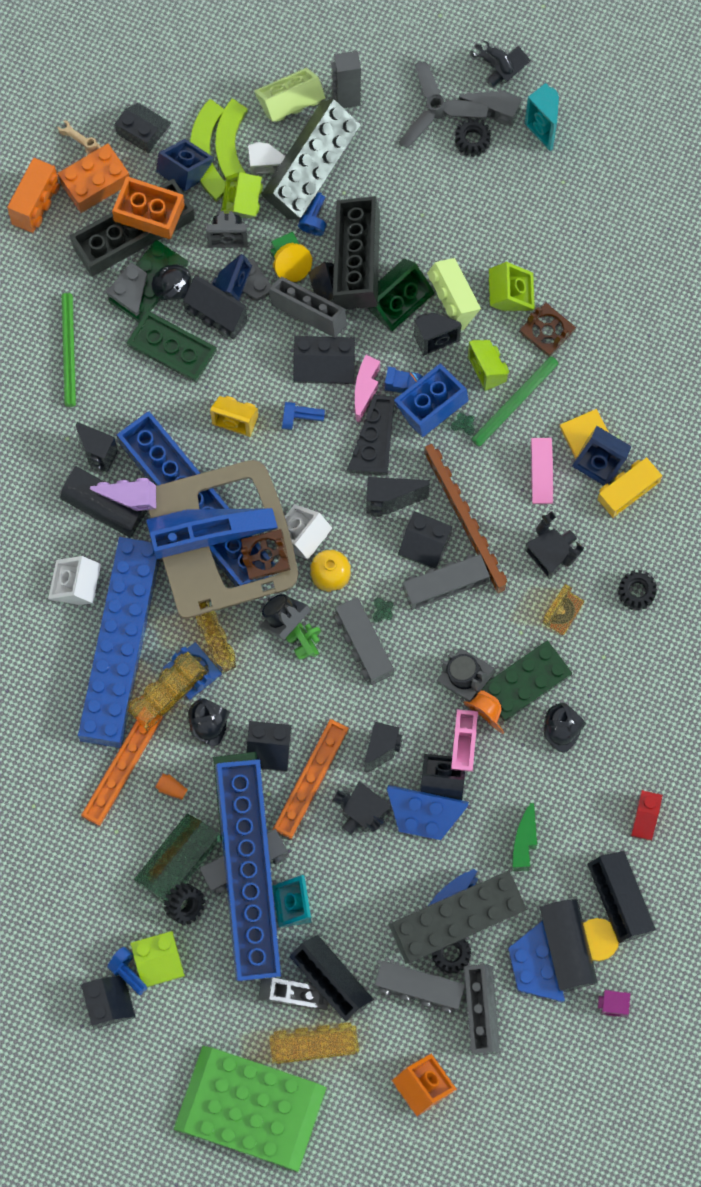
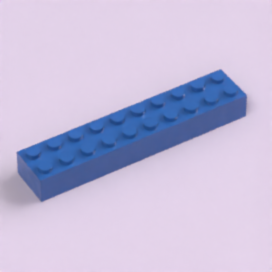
[116,411,275,587]
[78,537,160,748]
[215,760,281,981]

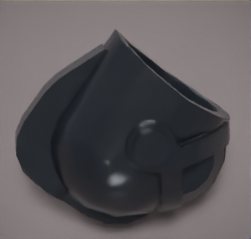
[152,265,191,300]
[188,698,230,746]
[544,702,586,753]

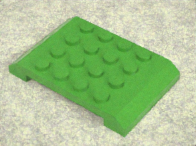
[174,1046,327,1173]

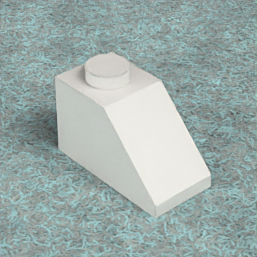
[248,142,286,175]

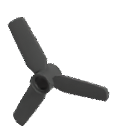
[399,61,489,148]

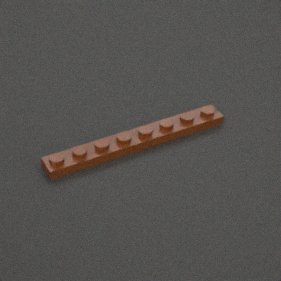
[424,444,507,594]

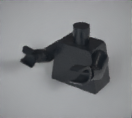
[470,40,531,88]
[525,511,584,579]
[332,781,391,836]

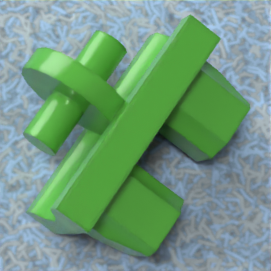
[286,623,321,660]

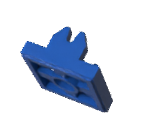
[163,642,222,700]

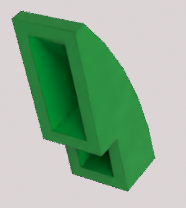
[512,803,537,871]

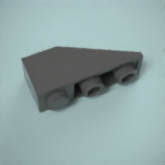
[459,91,522,126]

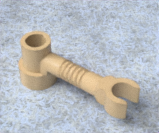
[57,120,101,155]

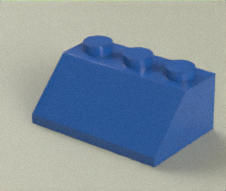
[394,363,469,438]

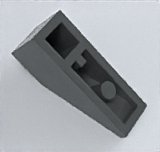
[258,978,328,1010]

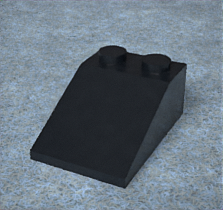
[366,477,430,517]

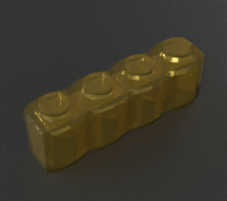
[195,600,236,673]
[127,652,208,731]
[269,1022,359,1064]

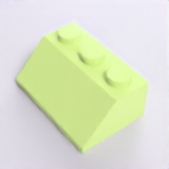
[254,68,326,122]
[427,258,481,330]

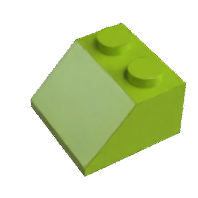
[221,172,263,218]
[489,261,535,311]
[467,340,509,391]
[130,931,185,987]

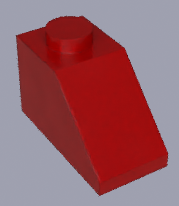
[631,790,663,841]

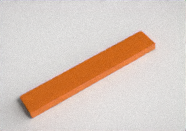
[81,707,163,827]
[272,719,349,840]

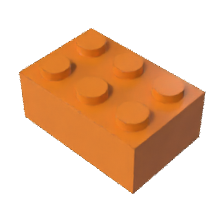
[58,143,130,213]
[7,157,60,233]
[112,176,185,240]

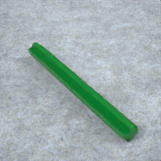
[472,356,558,447]

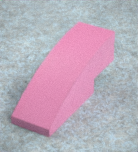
[355,355,380,423]
[530,438,553,504]
[451,709,478,772]

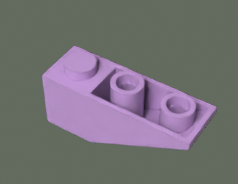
[90,478,156,511]

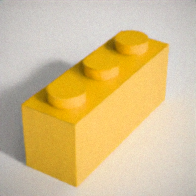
[597,457,662,518]

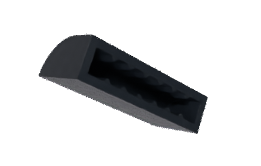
[60,466,147,538]
[587,851,656,943]
[540,899,598,992]
[289,935,374,1022]

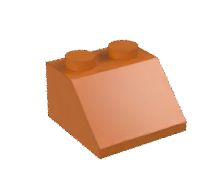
[391,1053,457,1116]

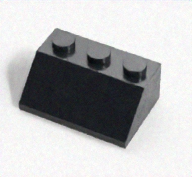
[183,275,248,340]
[293,336,355,384]

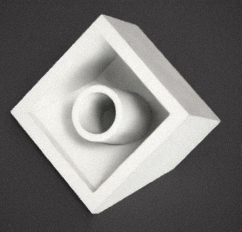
[285,504,332,559]
[48,556,101,605]

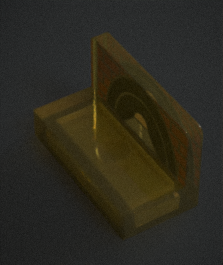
[543,584,584,635]

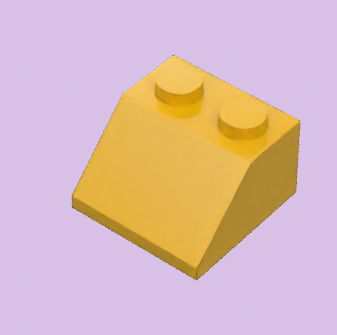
[210,396,259,437]

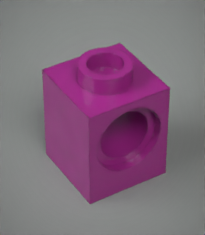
[598,990,631,1018]

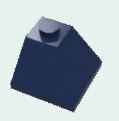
[212,254,252,301]

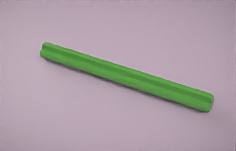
[61,293,76,407]

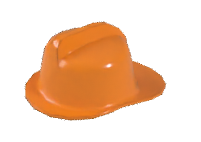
[463,690,504,734]

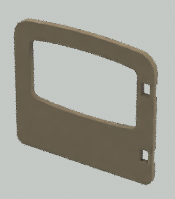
[148,460,298,619]

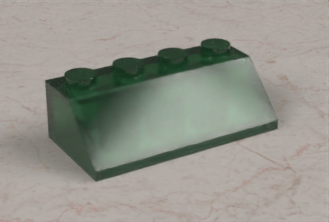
[134,813,220,903]

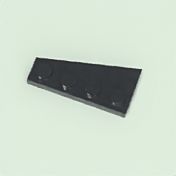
[347,395,394,476]

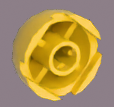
[310,550,351,592]

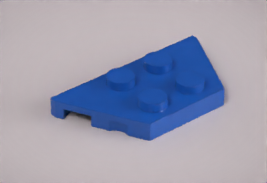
[387,785,469,840]
[508,920,565,1003]

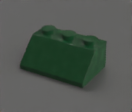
[367,259,435,331]

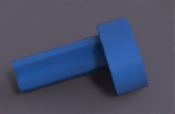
[298,192,327,236]
[282,401,325,430]
[107,947,148,996]

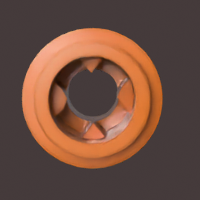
[155,773,188,800]

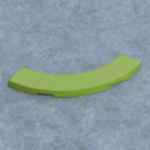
[190,98,225,202]
[215,98,248,179]

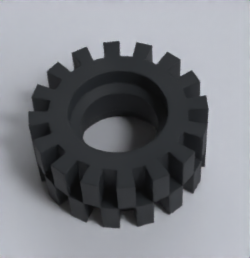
[455,118,491,157]
[618,570,657,610]
[164,883,205,925]
[432,938,471,974]

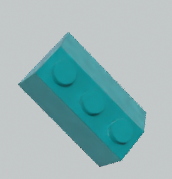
[524,83,559,151]

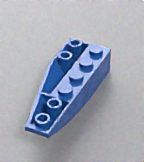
[146,508,278,559]

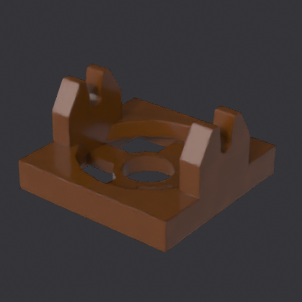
[519,303,576,357]
[241,529,291,580]

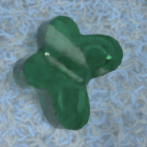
[451,412,475,435]
[373,597,393,622]

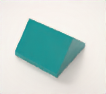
[272,875,312,928]

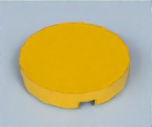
[273,243,313,282]
[583,918,619,962]

